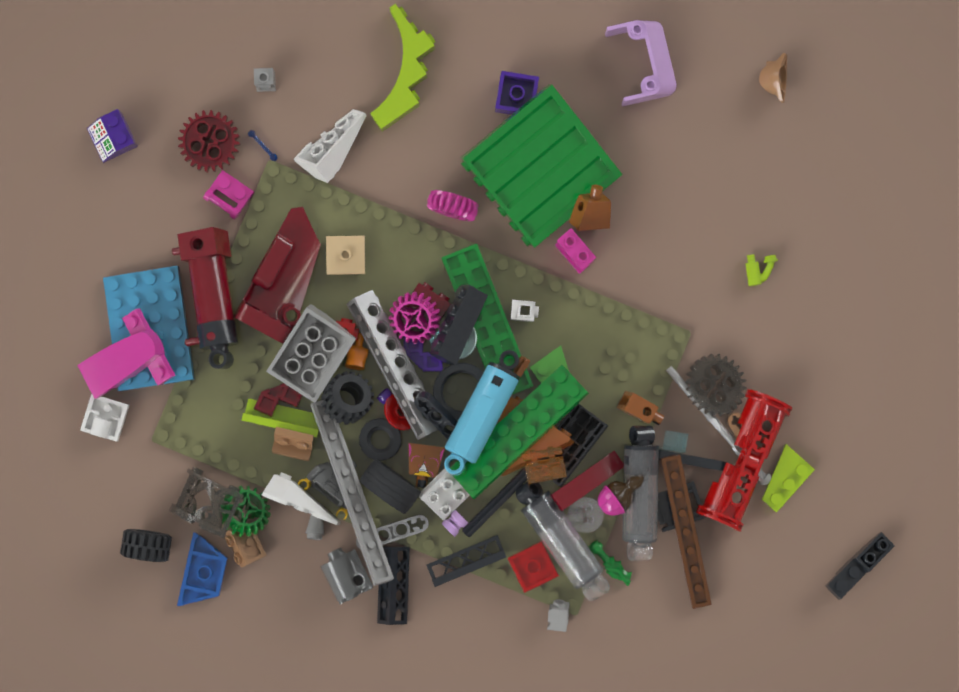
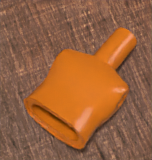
[345,333,369,370]

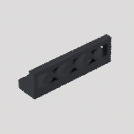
[426,535,507,587]
[377,546,410,625]

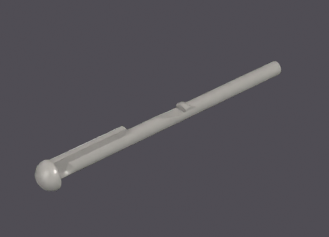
[666,366,771,485]

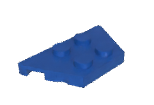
[177,532,228,606]

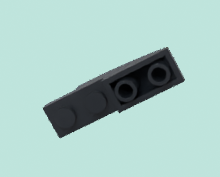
[825,532,895,600]

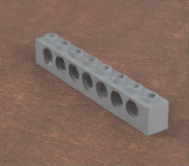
[346,290,441,440]

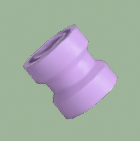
[442,510,468,537]

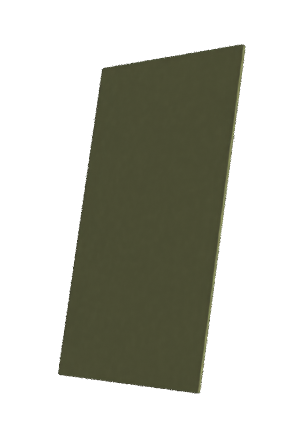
[152,160,691,615]

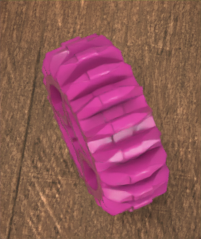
[427,190,478,222]
[389,292,441,344]

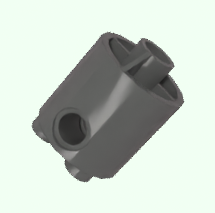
[320,547,374,604]

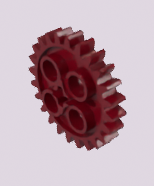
[178,110,240,173]

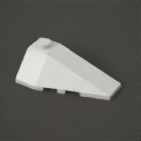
[294,109,367,183]
[262,472,341,525]

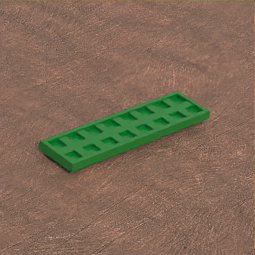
[441,243,533,395]
[450,365,589,499]

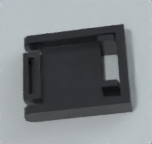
[650,481,706,532]

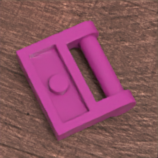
[203,170,254,220]

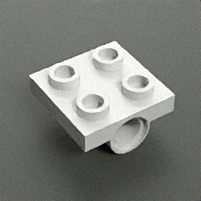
[80,394,129,442]
[419,468,470,521]

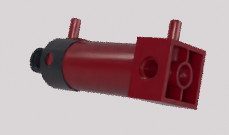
[172,227,238,369]

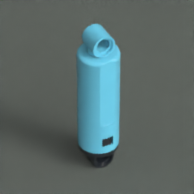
[444,350,520,476]

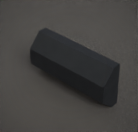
[531,403,608,487]

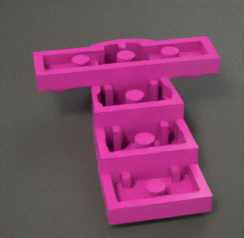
[77,308,176,399]

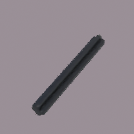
[462,464,535,537]

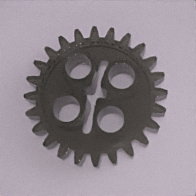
[685,354,747,416]

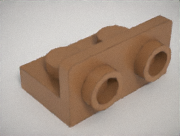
[272,427,314,461]
[225,521,267,568]

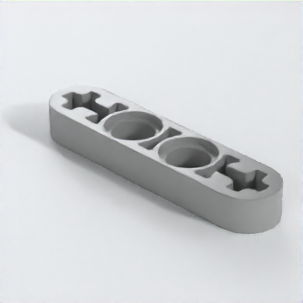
[356,515,429,549]

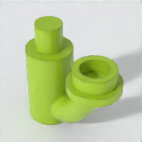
[745,254,778,286]

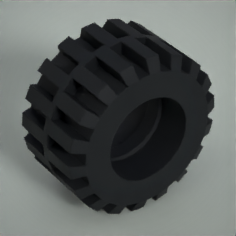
[321,371,374,425]
[120,529,172,562]

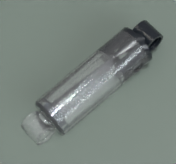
[622,426,659,561]
[516,479,610,601]

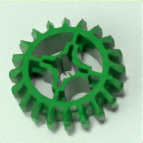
[218,486,271,537]

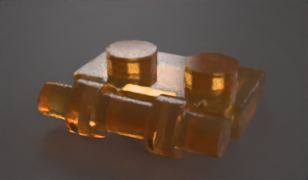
[522,446,567,484]

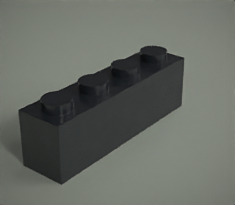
[429,285,488,365]

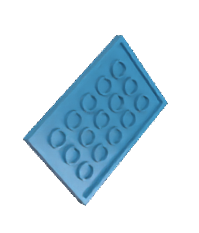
[103,266,195,391]

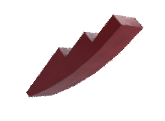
[551,450,625,511]

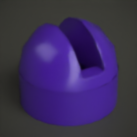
[377,388,393,404]

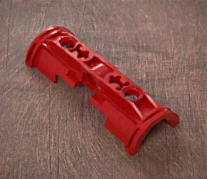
[696,389,793,532]

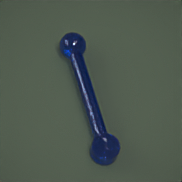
[248,130,278,161]

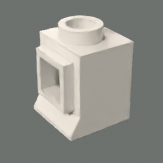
[511,300,539,322]

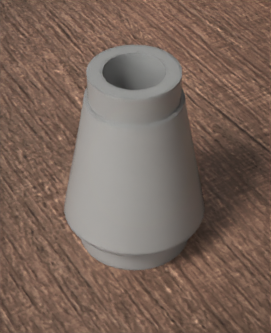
[305,514,324,540]

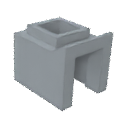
[254,68,276,92]
[547,599,570,632]

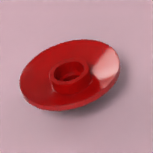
[384,394,411,430]

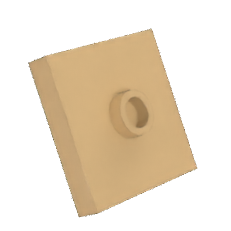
[326,236,365,275]

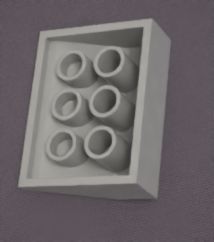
[266,304,356,403]

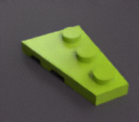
[761,444,815,512]

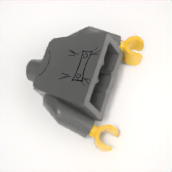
[298,460,357,520]

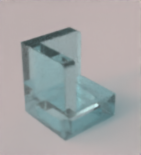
[661,431,688,453]

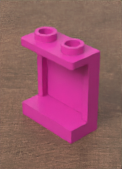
[555,228,596,274]

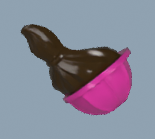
[598,474,644,516]

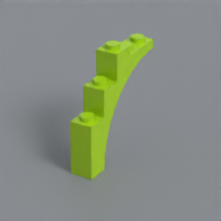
[370,4,435,132]

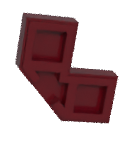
[254,383,303,417]

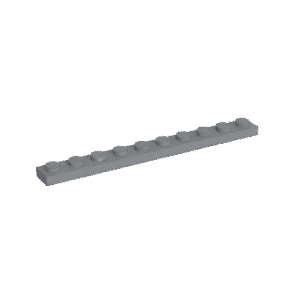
[310,400,394,586]

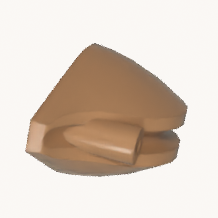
[759,53,787,103]

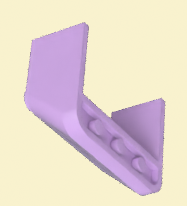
[605,20,676,107]

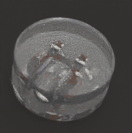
[567,497,604,533]

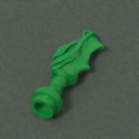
[588,540,632,586]

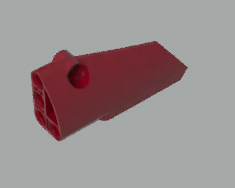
[234,207,321,344]

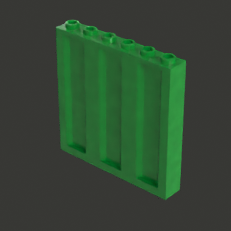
[460,84,623,248]

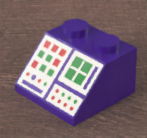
[87,109,138,163]

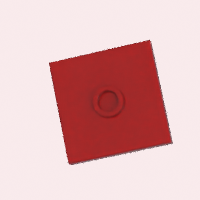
[507,541,559,593]

